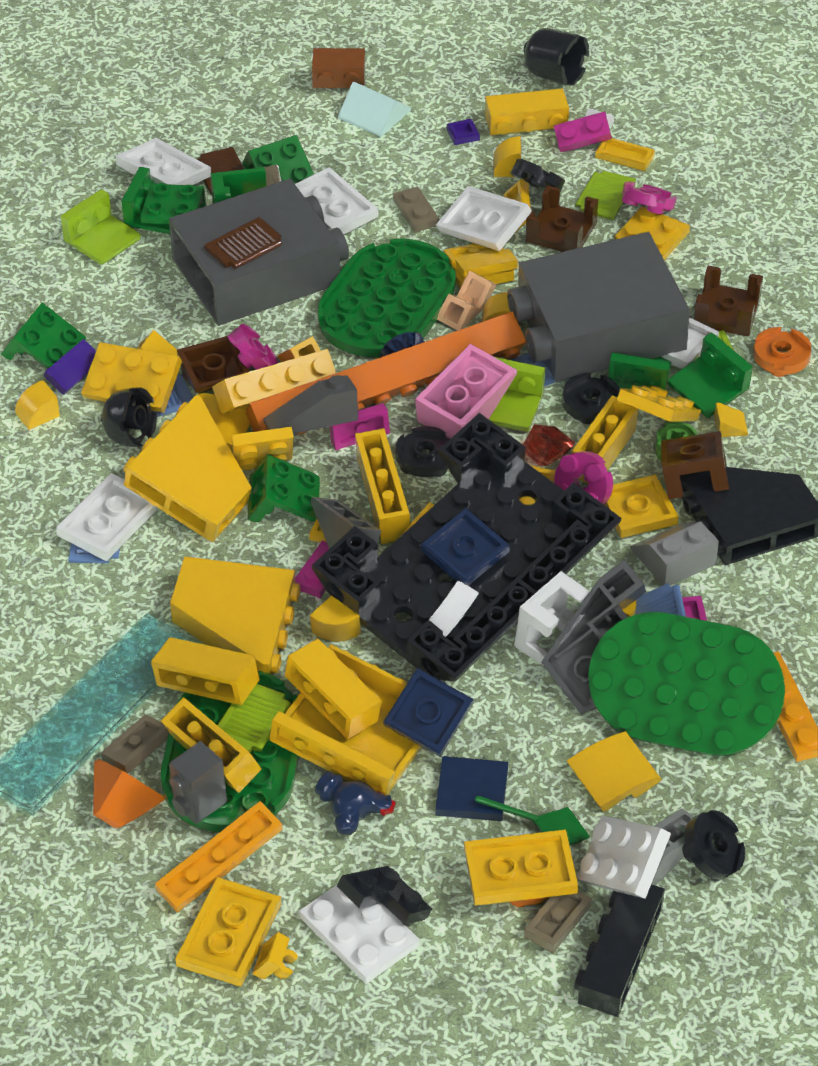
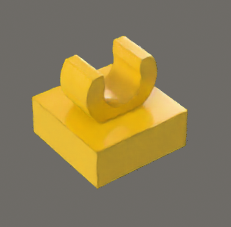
[252,932,298,979]

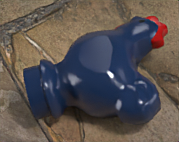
[315,771,396,835]

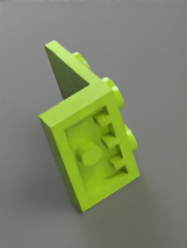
[60,189,141,265]
[489,357,545,432]

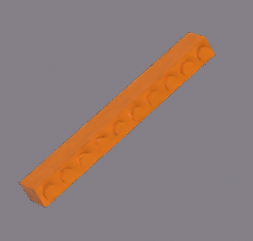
[245,311,526,435]

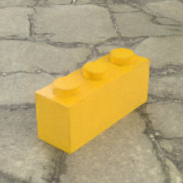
[485,88,569,135]
[572,395,638,483]
[151,637,260,705]
[285,638,382,740]
[161,697,261,793]

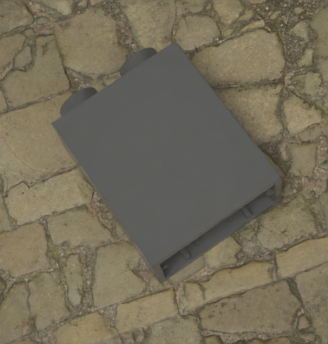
[169,179,349,326]
[507,232,690,382]

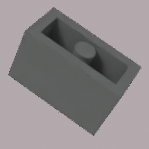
[169,741,227,824]

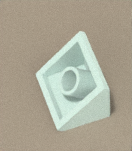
[338,82,411,137]

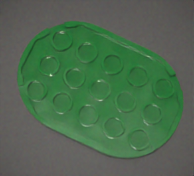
[318,238,456,357]
[588,612,785,756]
[161,671,299,833]

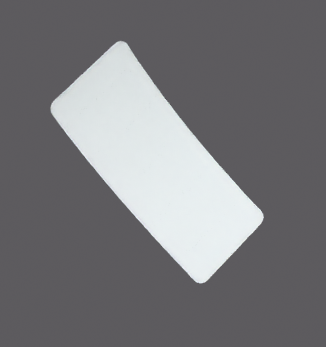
[429,581,478,637]

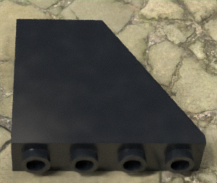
[680,467,818,565]

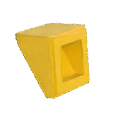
[714,403,748,437]

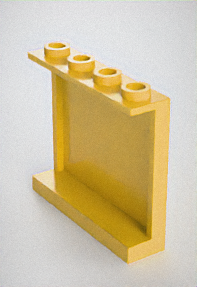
[269,644,422,795]

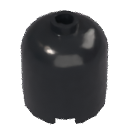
[524,28,589,86]

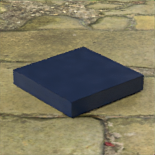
[421,508,510,586]
[383,668,474,757]
[435,756,509,821]

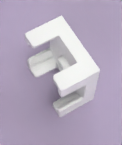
[514,571,590,665]

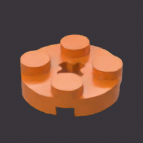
[753,327,811,377]

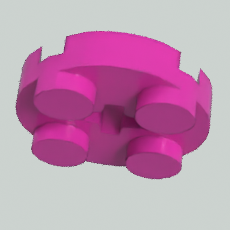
[621,182,677,214]
[228,324,279,370]
[554,451,613,505]

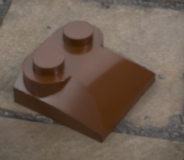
[177,336,250,393]

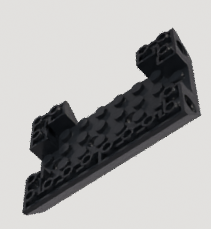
[312,413,621,682]

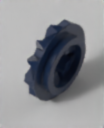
[380,332,425,357]

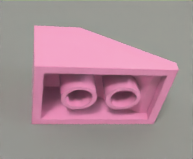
[415,344,517,439]

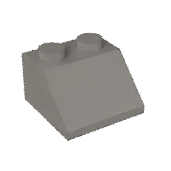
[630,521,719,586]

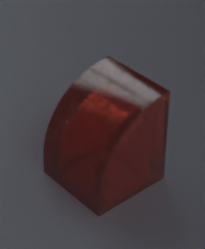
[523,424,575,466]

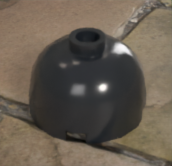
[101,387,157,447]

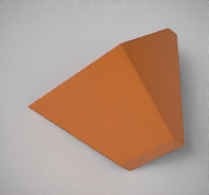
[93,759,165,828]

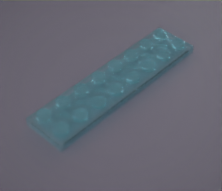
[0,613,197,815]

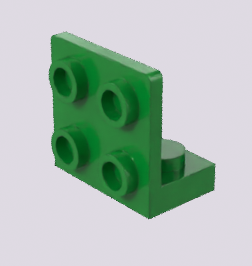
[242,134,314,184]
[121,167,170,234]
[210,167,267,204]
[140,183,207,224]
[1,302,86,369]
[668,332,753,418]
[608,352,671,390]
[248,454,320,522]

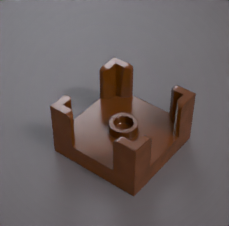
[526,185,598,252]
[694,266,763,336]
[661,431,729,500]

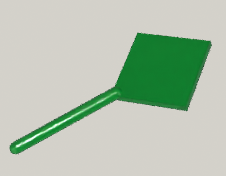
[475,796,590,846]

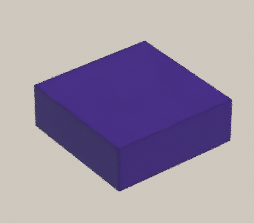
[446,119,480,145]

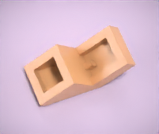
[437,271,497,331]

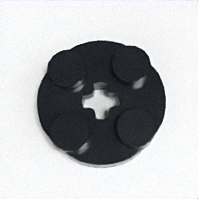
[510,159,565,192]
[562,373,620,424]
[396,426,450,477]
[682,810,745,881]

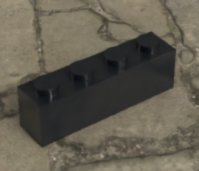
[574,884,665,1017]

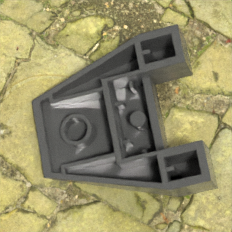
[541,559,646,714]

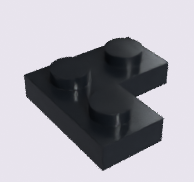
[337,866,432,925]

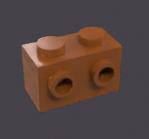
[312,48,365,88]

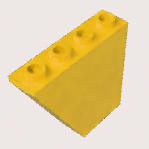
[123,394,251,542]
[170,556,300,675]

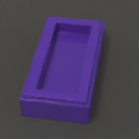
[43,339,96,395]

